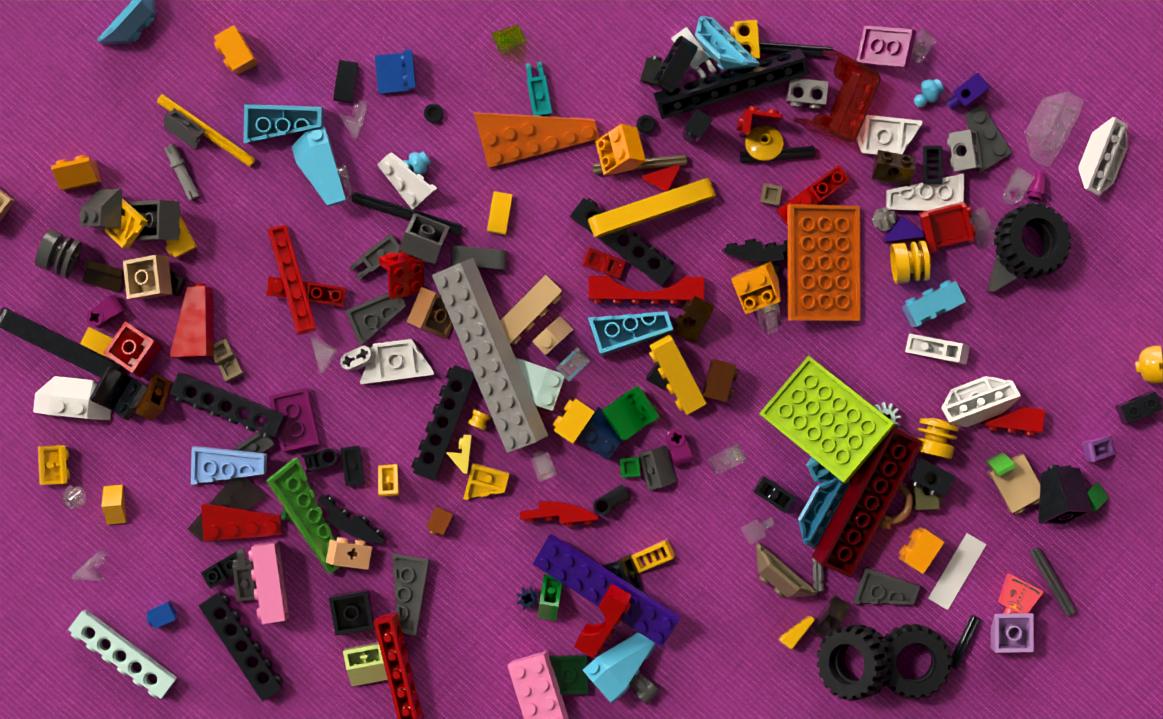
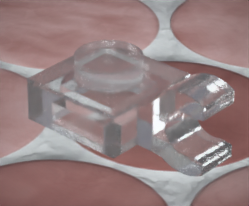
[740,517,775,545]

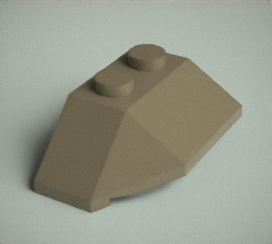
[755,542,818,598]

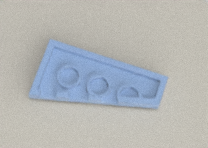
[191,446,267,485]

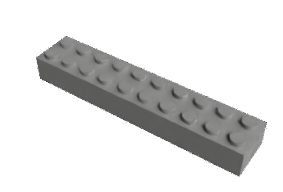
[432,258,548,453]

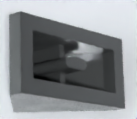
[987,255,1017,292]

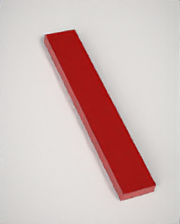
[267,225,316,335]

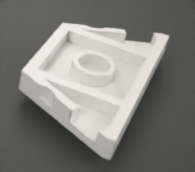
[848,113,922,155]
[360,339,434,384]

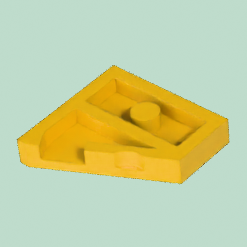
[463,463,510,500]

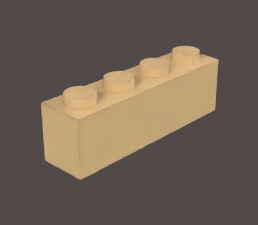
[500,275,562,345]

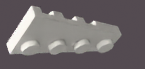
[886,173,964,211]

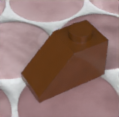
[135,373,171,421]

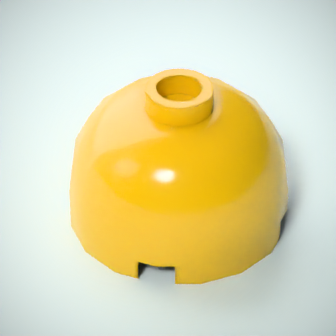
[1135,345,1163,384]

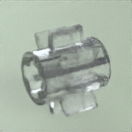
[62,485,86,510]

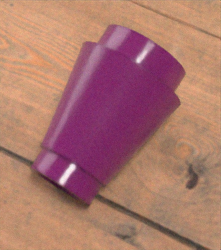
[1027,172,1046,201]

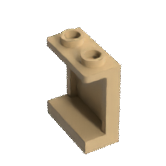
[987,454,1040,514]

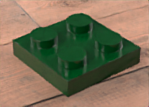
[549,654,588,695]

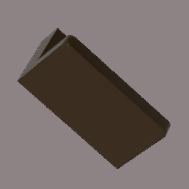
[83,259,125,292]

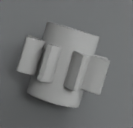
[872,207,897,231]

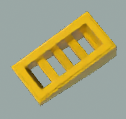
[631,539,675,573]
[778,615,815,649]

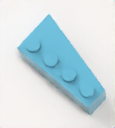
[244,104,324,143]

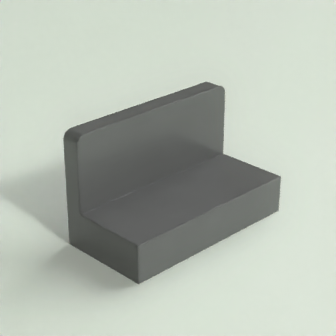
[163,108,206,148]
[638,446,677,490]

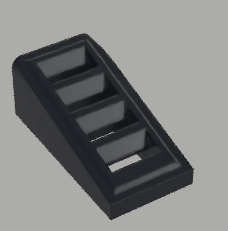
[923,146,942,184]

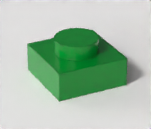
[619,457,640,478]

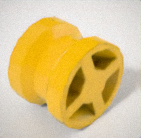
[468,409,491,431]

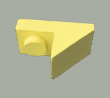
[446,434,472,474]

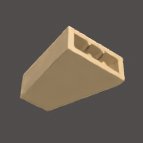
[532,316,573,356]

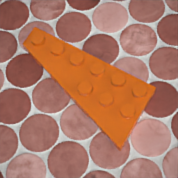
[473,112,599,168]

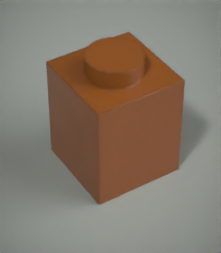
[426,506,454,537]

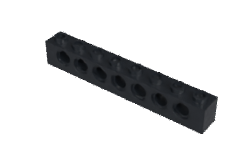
[653,48,809,119]

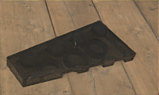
[187,477,267,542]

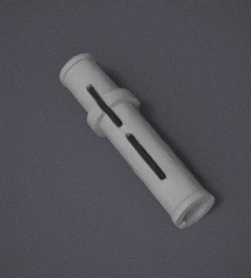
[163,143,200,201]

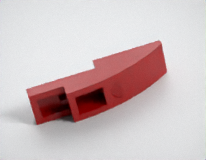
[776,165,850,226]
[265,276,346,306]
[520,501,598,526]

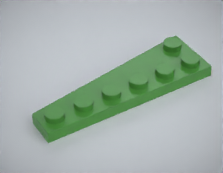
[266,458,340,574]

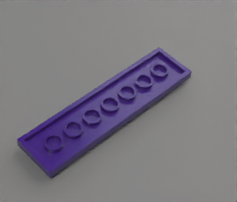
[533,534,681,647]

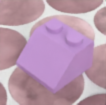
[991,613,1034,653]

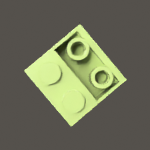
[343,642,388,686]

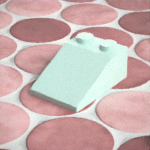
[515,357,565,411]

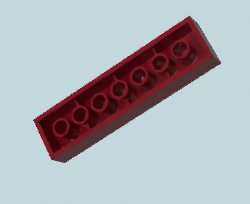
[812,427,923,578]

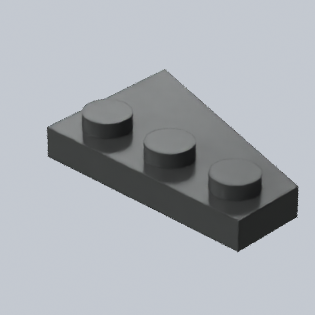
[964,104,1012,174]
[346,293,406,346]
[853,567,920,604]

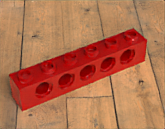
[374,612,423,719]

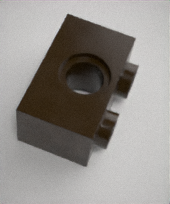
[872,150,916,186]
[674,296,715,343]

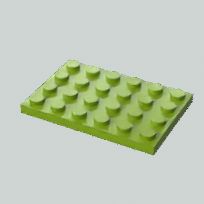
[759,355,895,484]

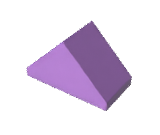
[1082,436,1115,462]

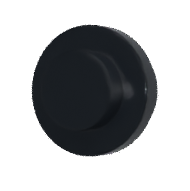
[636,115,655,134]

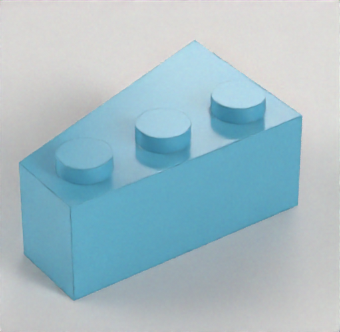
[902,280,966,327]

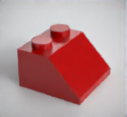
[104,321,163,378]

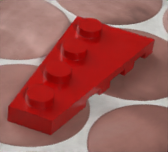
[201,502,281,541]

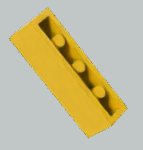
[649,335,707,415]

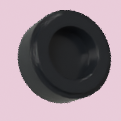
[424,104,443,123]

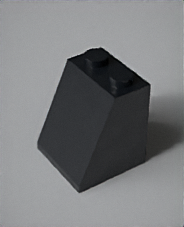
[1038,465,1093,525]

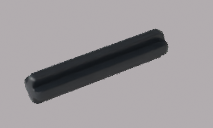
[950,615,981,669]

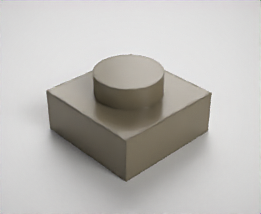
[760,183,783,206]

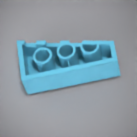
[588,311,673,356]

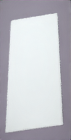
[928,533,986,610]

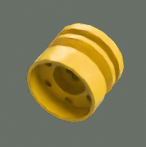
[890,241,931,284]
[917,418,959,459]

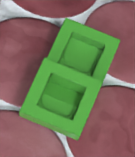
[985,452,1016,476]

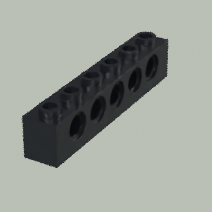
[570,198,675,287]
[411,365,475,481]
[170,373,288,439]
[198,591,284,702]

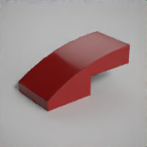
[581,247,626,279]

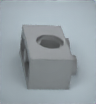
[947,129,982,171]

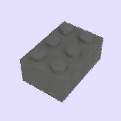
[128,200,181,242]

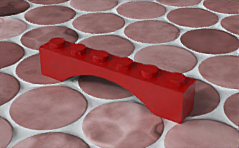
[588,276,704,304]

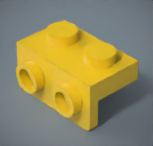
[38,445,70,485]

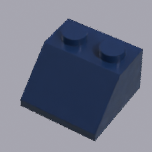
[577,407,622,460]

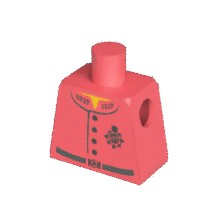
[998,573,1044,614]

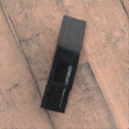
[722,238,788,262]
[317,494,386,543]

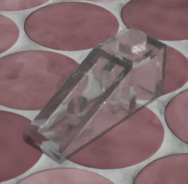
[755,303,782,335]
[530,450,557,483]

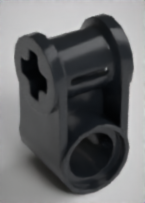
[301,448,340,473]

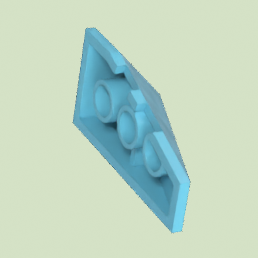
[292,126,346,207]
[583,632,656,704]

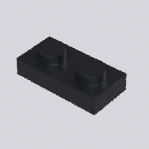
[340,445,365,486]

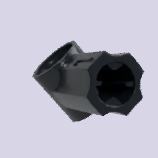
[593,484,631,515]

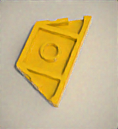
[104,198,147,248]

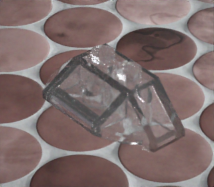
[1025,91,1084,167]

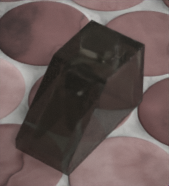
[809,595,851,640]

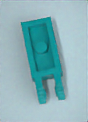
[525,61,552,116]

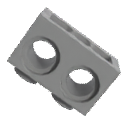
[786,78,828,109]

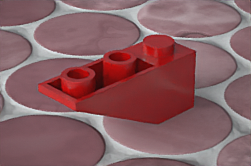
[982,407,1045,435]

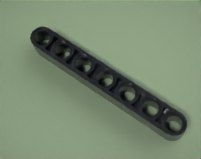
[0,307,121,378]

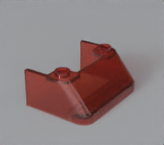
[793,50,881,142]

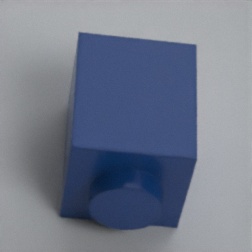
[146,600,178,629]

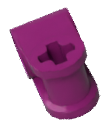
[86,295,125,327]
[666,428,693,467]

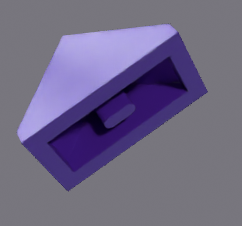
[883,216,924,242]

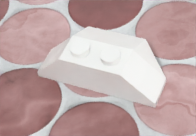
[1078,117,1128,196]
[33,376,112,420]
[942,376,1021,427]

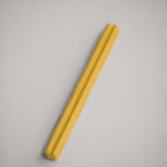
[157,94,255,167]

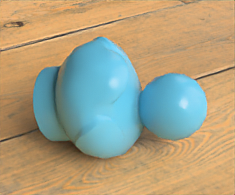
[914,79,944,108]
[402,151,432,175]

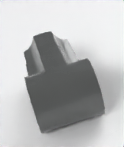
[629,672,660,705]

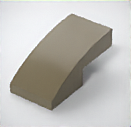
[213,338,244,384]

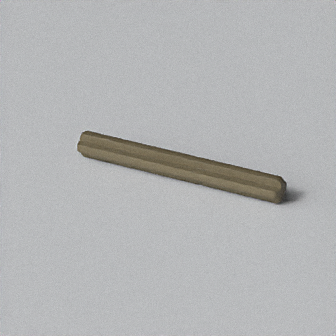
[593,155,687,174]

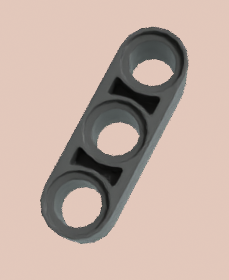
[451,246,508,270]

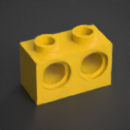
[730,20,760,61]

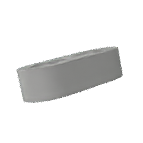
[340,346,376,371]

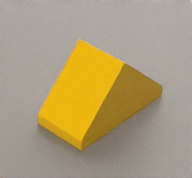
[378,464,400,497]
[102,484,127,525]

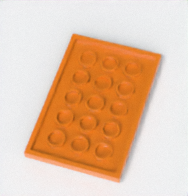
[787,204,860,321]

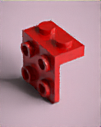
[736,107,783,137]
[379,251,424,300]

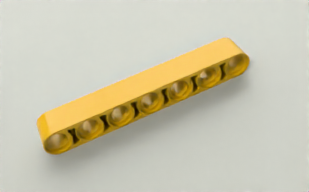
[588,178,716,238]

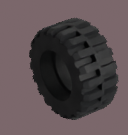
[994,203,1072,280]
[884,623,952,700]
[817,624,893,701]

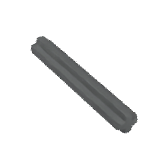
[1030,547,1076,616]

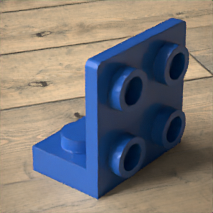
[375,49,417,94]

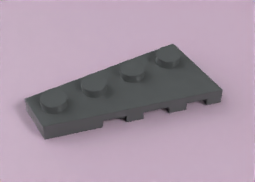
[392,553,430,636]

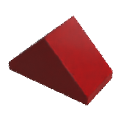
[642,164,680,192]

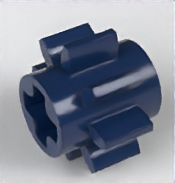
[516,586,539,610]

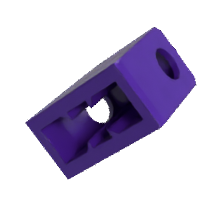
[946,73,990,111]

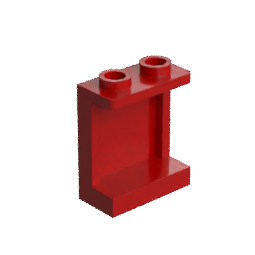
[919,201,976,253]

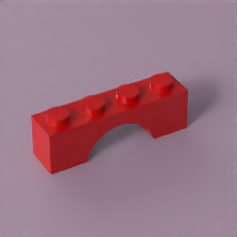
[574,583,632,658]

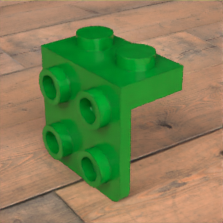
[602,385,660,441]

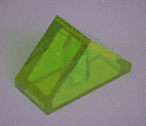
[491,24,527,55]

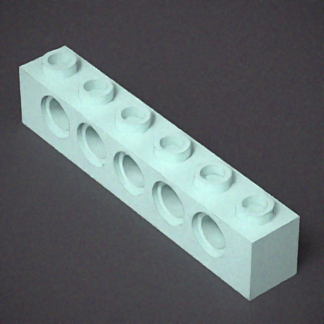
[68,609,178,699]

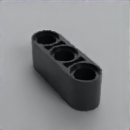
[653,36,698,94]

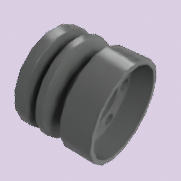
[35,229,83,278]

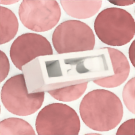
[905,334,970,365]

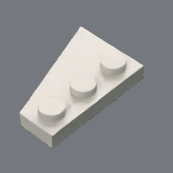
[377,152,437,209]

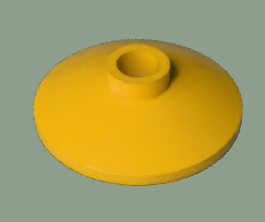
[745,126,783,161]

